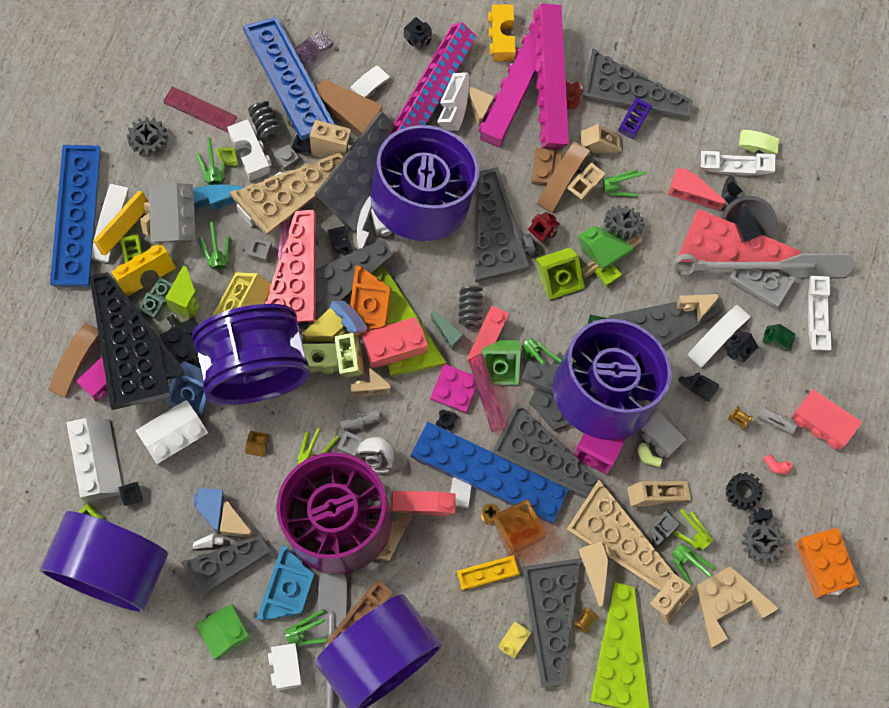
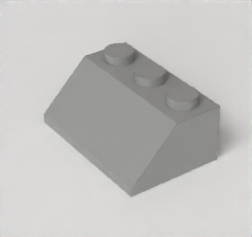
[148,183,196,243]

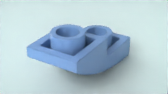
[329,301,367,334]

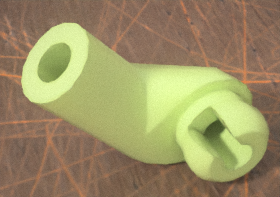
[638,443,662,467]

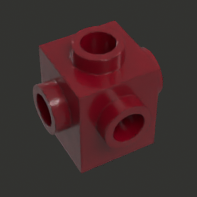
[528,212,560,242]

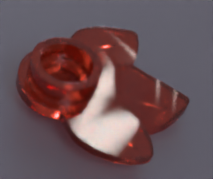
[565,79,583,109]

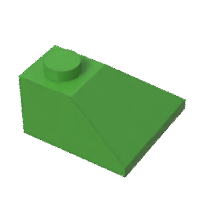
[578,226,634,270]
[480,340,521,385]
[195,604,250,660]

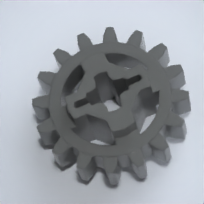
[127,117,168,157]
[604,205,645,240]
[741,520,786,565]

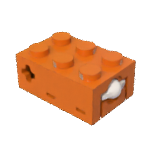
[795,527,859,599]

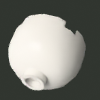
[355,437,394,474]

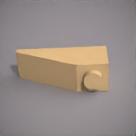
[627,481,691,507]
[579,541,610,607]

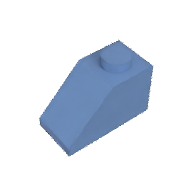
[194,488,224,533]

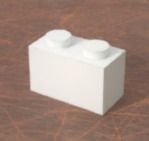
[268,643,302,691]

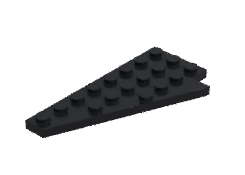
[89,272,185,410]

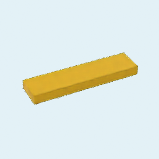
[93,191,148,255]

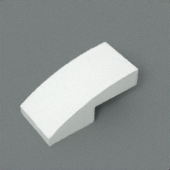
[350,65,390,98]

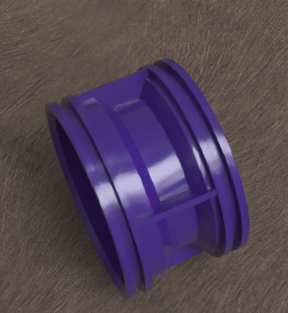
[192,304,311,405]

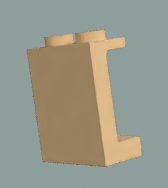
[310,120,352,159]

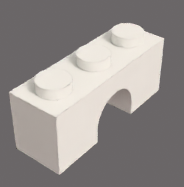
[227,119,272,181]

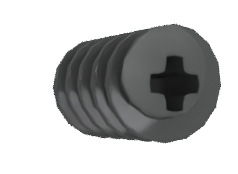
[248,101,281,142]
[458,285,483,328]

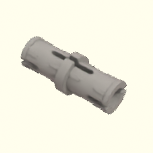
[757,406,797,435]
[340,410,381,433]

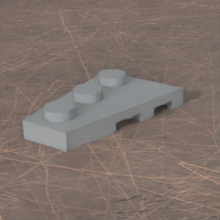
[728,269,796,309]

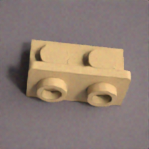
[650,575,692,624]

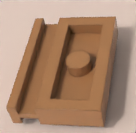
[531,147,562,185]

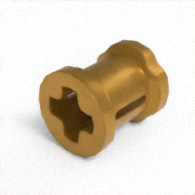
[728,406,753,431]
[481,504,500,525]
[573,607,598,634]

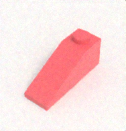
[668,168,725,211]
[466,306,509,368]
[391,491,456,517]

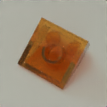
[492,499,546,556]

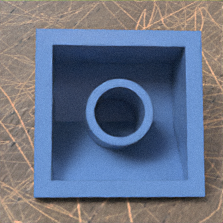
[165,361,209,418]

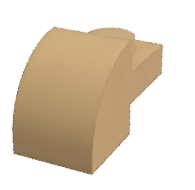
[567,163,605,201]

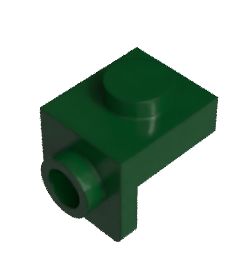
[762,324,796,351]

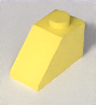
[303,308,347,342]

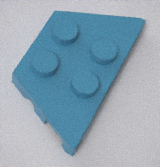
[257,545,314,621]

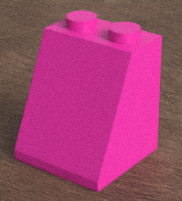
[573,433,627,475]

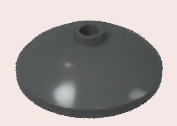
[722,196,777,239]

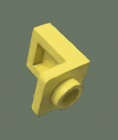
[498,621,532,658]

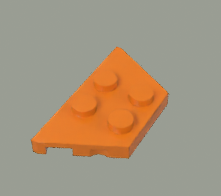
[346,265,392,336]

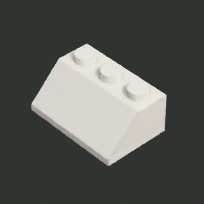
[135,400,208,464]

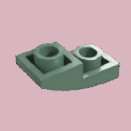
[138,277,173,318]

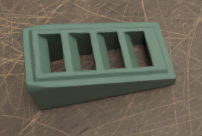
[431,310,462,350]

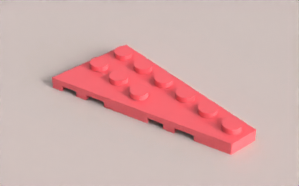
[677,209,801,262]
[265,210,316,323]

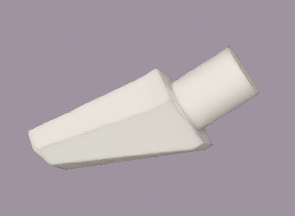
[192,533,224,549]

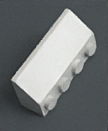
[66,418,122,503]

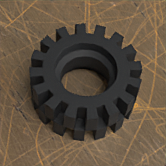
[725,472,763,510]

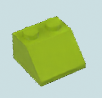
[536,247,585,300]
[165,266,200,319]

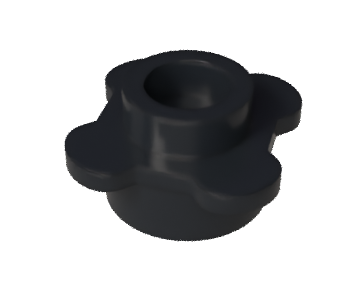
[436,409,457,431]

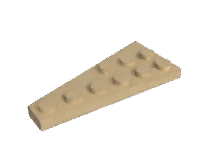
[230,153,343,235]
[567,480,675,591]

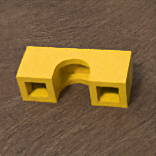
[488,4,516,61]
[111,243,176,297]

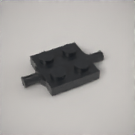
[160,314,201,369]

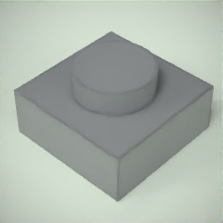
[273,144,299,170]
[247,237,272,262]
[337,431,363,456]

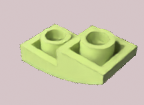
[739,130,779,155]

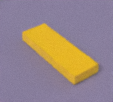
[456,555,519,591]

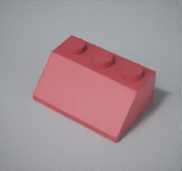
[361,317,428,370]
[791,389,862,450]

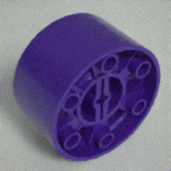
[370,125,479,241]
[553,319,671,440]
[39,511,169,613]
[314,594,442,708]

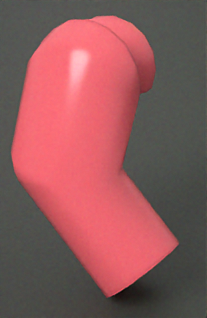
[763,454,793,474]

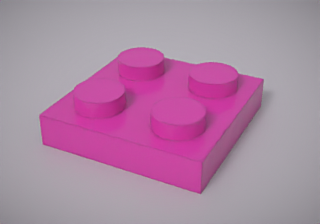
[430,364,480,414]

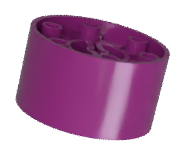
[276,452,392,574]

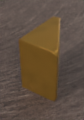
[245,430,269,457]

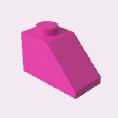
[77,357,108,402]

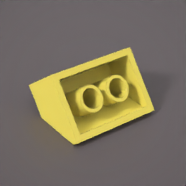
[212,273,271,316]

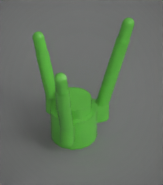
[196,137,226,185]
[603,169,647,197]
[199,221,230,270]
[521,338,561,365]
[671,543,715,585]
[285,609,328,647]

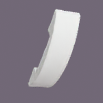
[700,151,775,176]
[357,196,372,250]
[808,276,831,351]
[687,305,751,368]

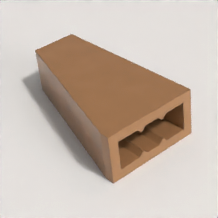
[315,79,383,138]

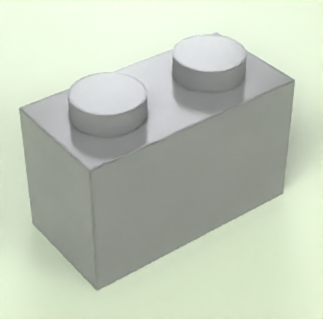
[640,412,686,459]

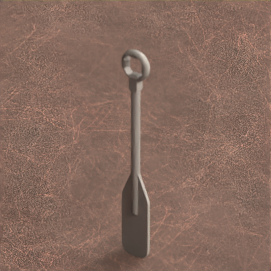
[672,254,854,277]
[318,573,347,708]

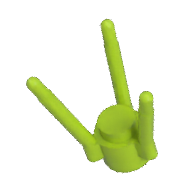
[297,428,339,464]
[673,509,714,550]

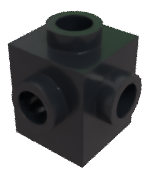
[404,17,432,50]
[724,329,759,363]

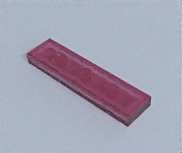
[163,86,237,133]
[468,353,506,433]

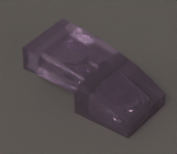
[294,31,333,65]

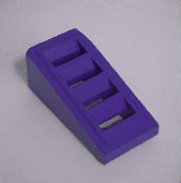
[618,97,652,139]

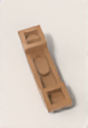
[537,141,590,213]
[48,323,99,398]
[327,579,393,644]

